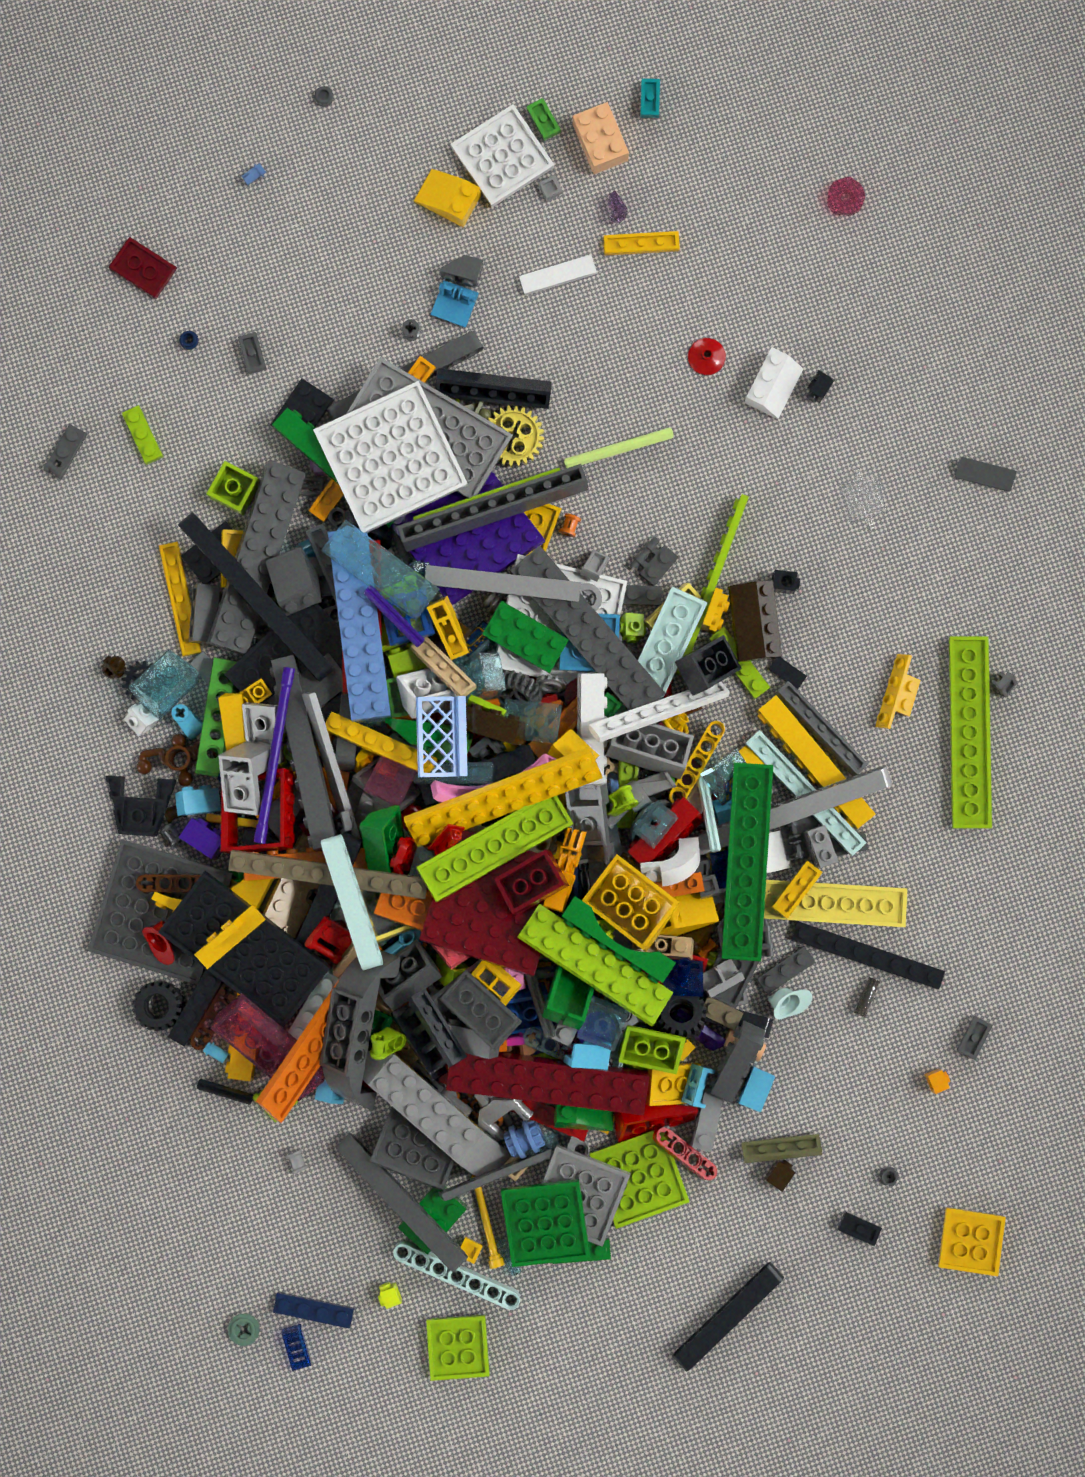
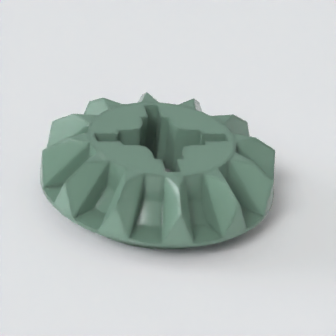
[228,1313,260,1346]

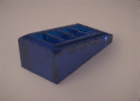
[282,1324,311,1371]

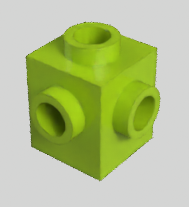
[619,613,647,643]

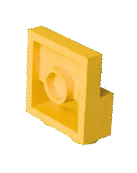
[700,588,730,634]

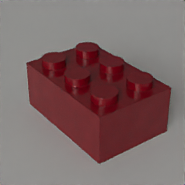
[494,849,569,915]

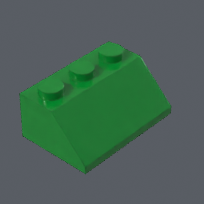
[360,805,405,873]

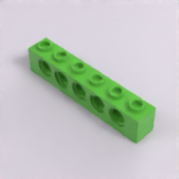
[195,658,237,777]

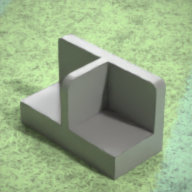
[697,959,745,998]

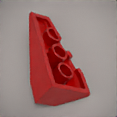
[614,1104,698,1143]

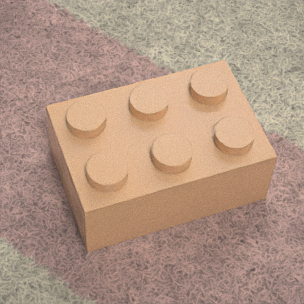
[572,102,629,175]

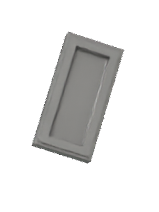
[580,550,610,582]

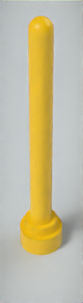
[471,1175,505,1269]

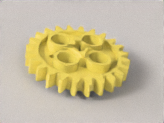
[488,405,544,468]

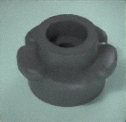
[879,1167,899,1186]

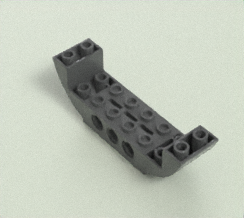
[319,950,401,1111]

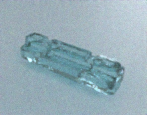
[496,1238,521,1276]

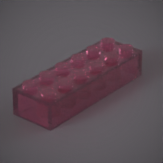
[211,993,325,1102]

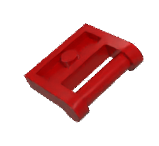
[305,916,353,964]

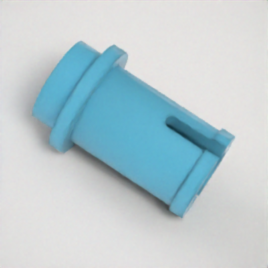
[203,1042,229,1064]

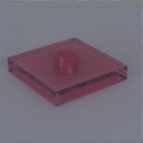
[363,756,417,806]

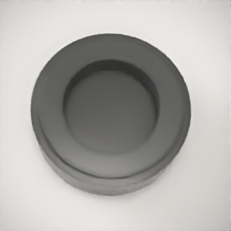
[315,86,334,107]

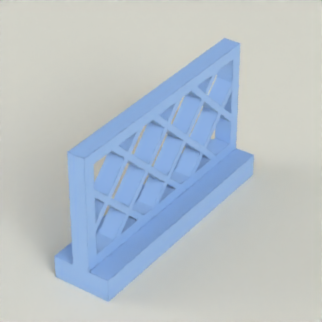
[416,696,467,777]

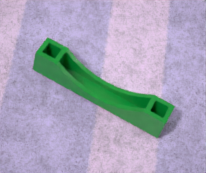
[562,896,676,984]

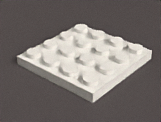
[451,104,554,207]

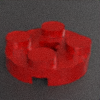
[390,836,416,875]

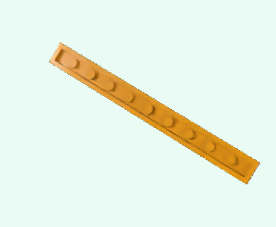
[308,356,436,522]

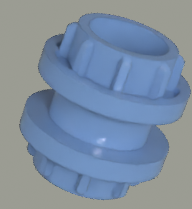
[503,1120,545,1159]

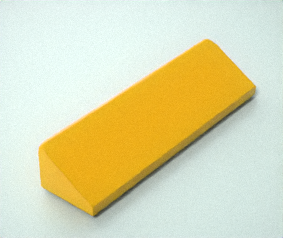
[218,693,246,751]

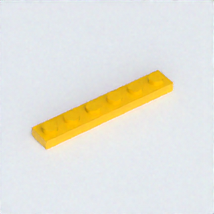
[325,711,438,773]

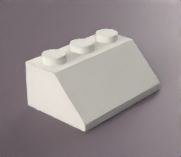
[744,347,803,419]
[396,668,457,719]

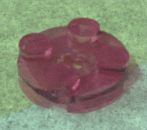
[827,177,865,217]

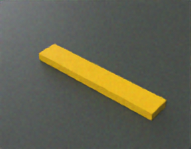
[159,542,202,657]

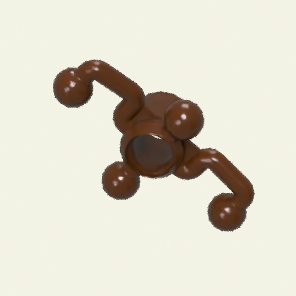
[137,734,218,786]

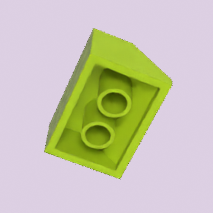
[618,1025,686,1074]

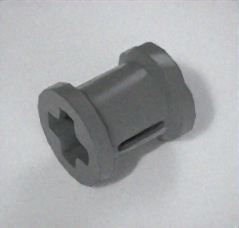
[402,319,420,341]
[159,822,182,848]

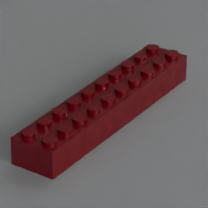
[446,1052,650,1115]

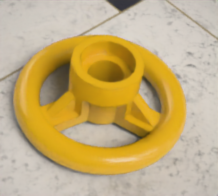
[662,712,689,734]

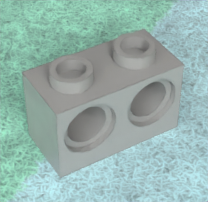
[801,825,839,869]

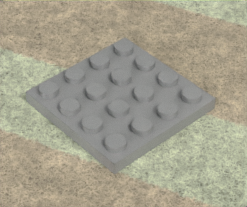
[542,1145,630,1247]

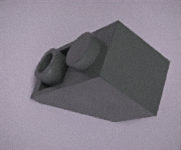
[440,255,484,287]

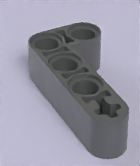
[335,692,359,772]

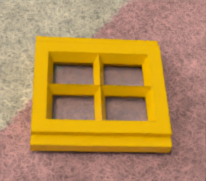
[471,961,522,1006]

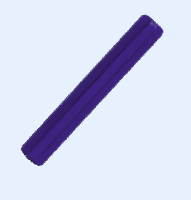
[364,586,424,647]

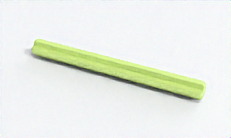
[564,428,674,468]

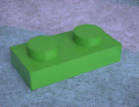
[526,98,561,141]

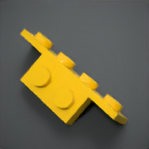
[875,654,921,729]
[194,905,266,969]

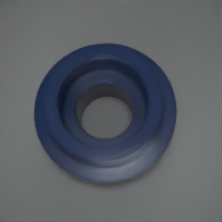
[179,331,199,350]

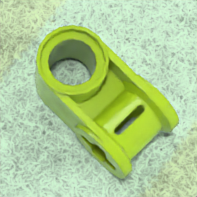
[606,785,639,817]
[370,1027,406,1060]

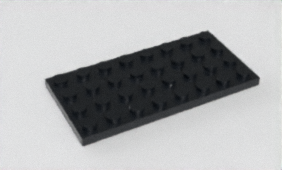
[158,870,331,1028]

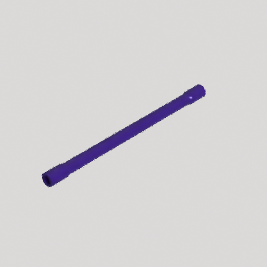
[254,667,295,844]

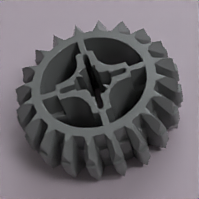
[491,670,543,716]

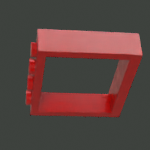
[221,768,295,854]

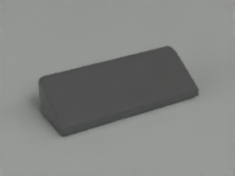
[954,457,1017,492]

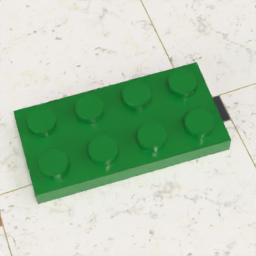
[482,601,569,674]

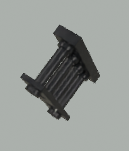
[391,988,467,1081]

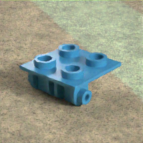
[430,280,479,328]

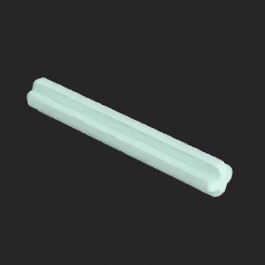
[697,777,721,852]

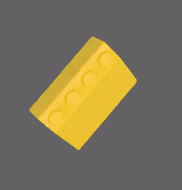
[582,854,680,951]

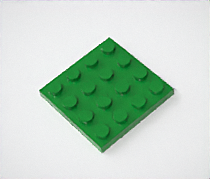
[501,1179,591,1267]

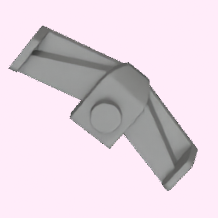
[607,771,677,829]

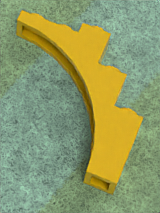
[151,879,274,913]

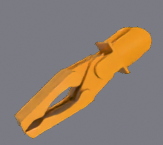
[543,827,587,913]

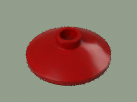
[688,338,726,375]

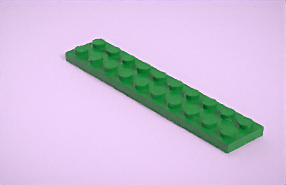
[722,762,773,961]

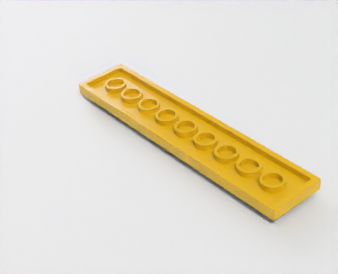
[404,747,603,848]

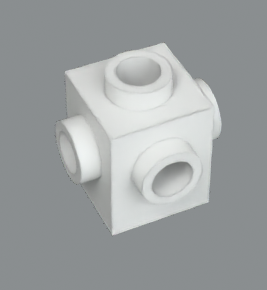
[124,702,159,737]

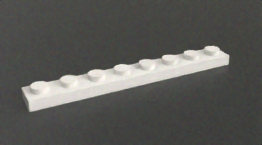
[589,682,730,743]

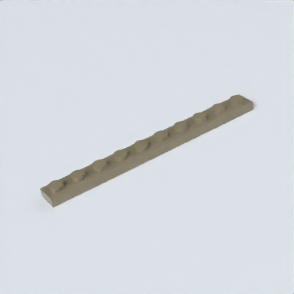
[228,850,427,899]

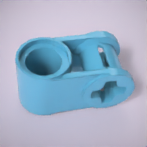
[171,704,203,741]

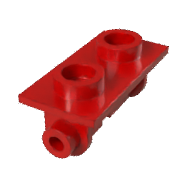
[428,824,465,856]

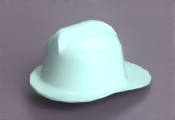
[768,988,812,1020]

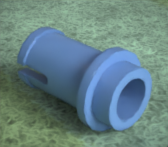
[241,163,266,186]

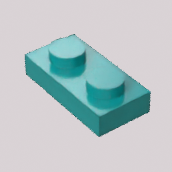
[640,78,660,118]

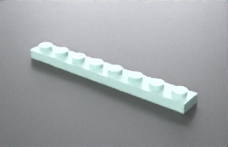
[745,730,866,857]

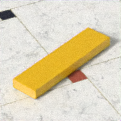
[603,231,680,256]

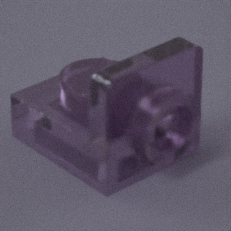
[608,191,628,224]

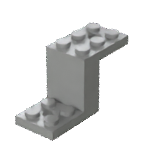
[218,702,284,815]

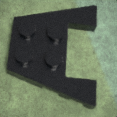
[106,775,176,837]

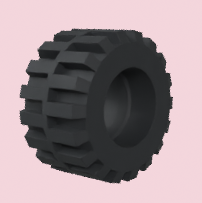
[132,981,185,1031]
[657,988,706,1043]

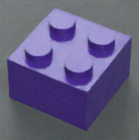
[179,817,222,860]

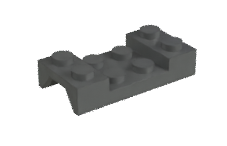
[565,783,615,864]

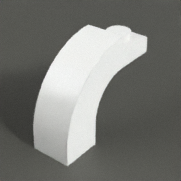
[640,837,700,886]

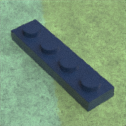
[273,1292,354,1329]

